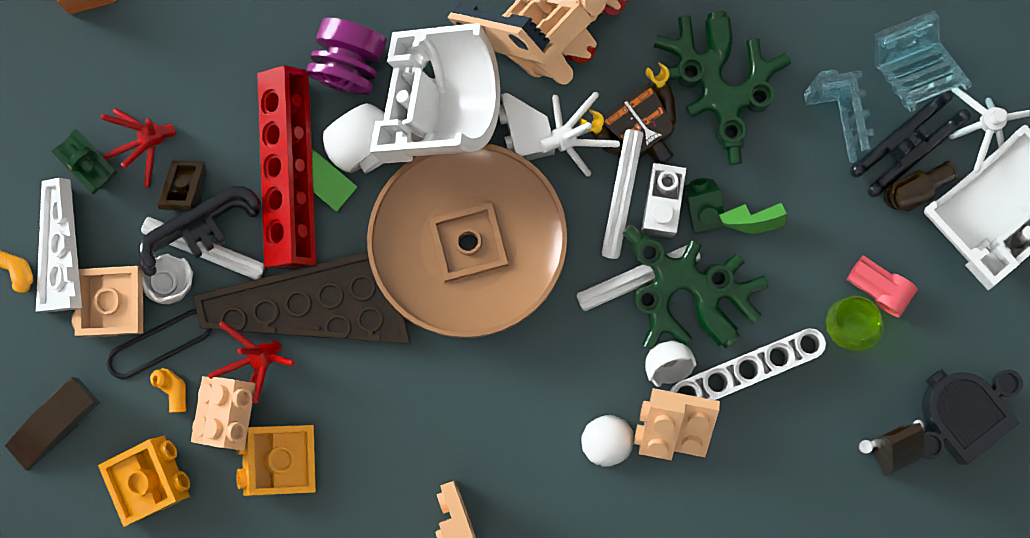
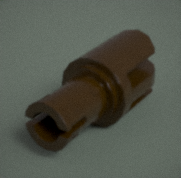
[884,161,958,211]

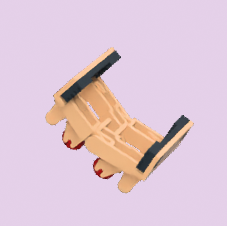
[447,0,627,85]

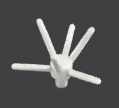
[949,86,1030,172]
[539,92,620,177]

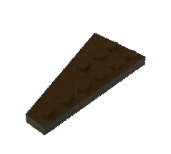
[193,252,410,344]

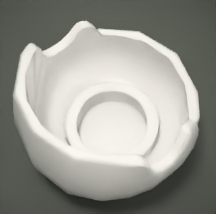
[142,254,193,304]
[645,341,697,387]
[581,415,634,467]

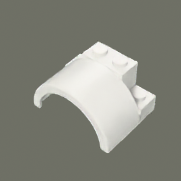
[370,23,500,163]
[924,125,1030,290]

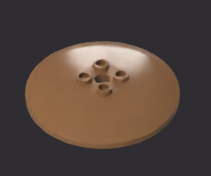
[367,143,567,338]

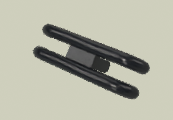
[850,89,971,198]
[138,186,261,277]

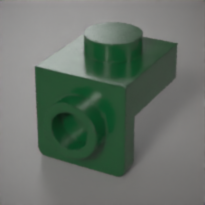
[683,178,725,233]

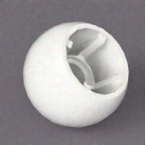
[323,103,385,174]

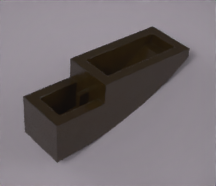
[5,377,100,471]
[873,423,924,476]

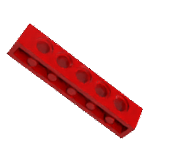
[257,65,316,269]

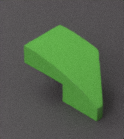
[312,149,357,212]
[719,203,787,234]

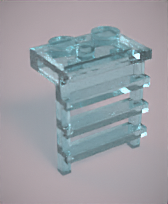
[873,10,972,112]
[804,69,874,163]

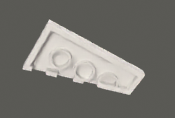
[36,178,82,313]

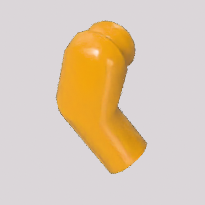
[0,251,33,293]
[150,368,186,413]

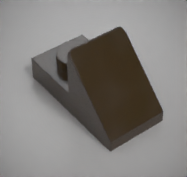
[158,161,206,212]

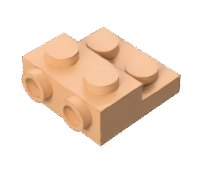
[72,266,143,338]
[191,376,256,451]
[634,388,720,461]
[435,480,476,538]

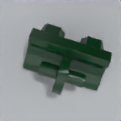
[51,129,118,195]

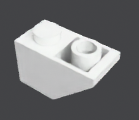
[498,93,555,161]
[641,163,686,239]

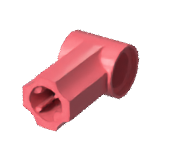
[846,255,918,318]

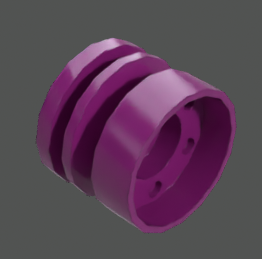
[306,18,387,95]

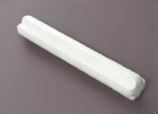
[602,129,643,259]
[141,217,265,280]
[577,245,701,311]

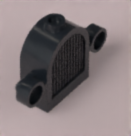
[922,369,1023,465]

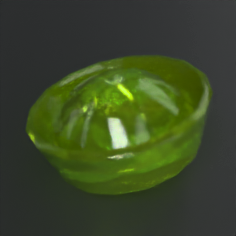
[826,296,884,351]

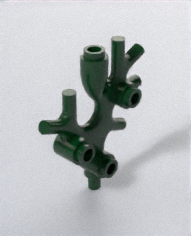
[654,11,791,165]
[622,224,769,349]

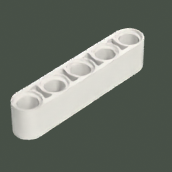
[670,328,826,400]

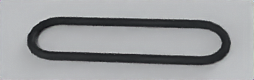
[106,309,212,379]

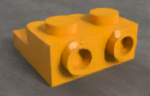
[236,425,316,496]
[98,436,190,527]

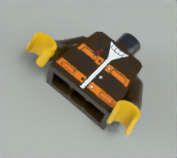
[579,62,676,164]

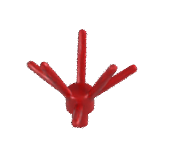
[101,108,175,188]
[208,322,295,404]

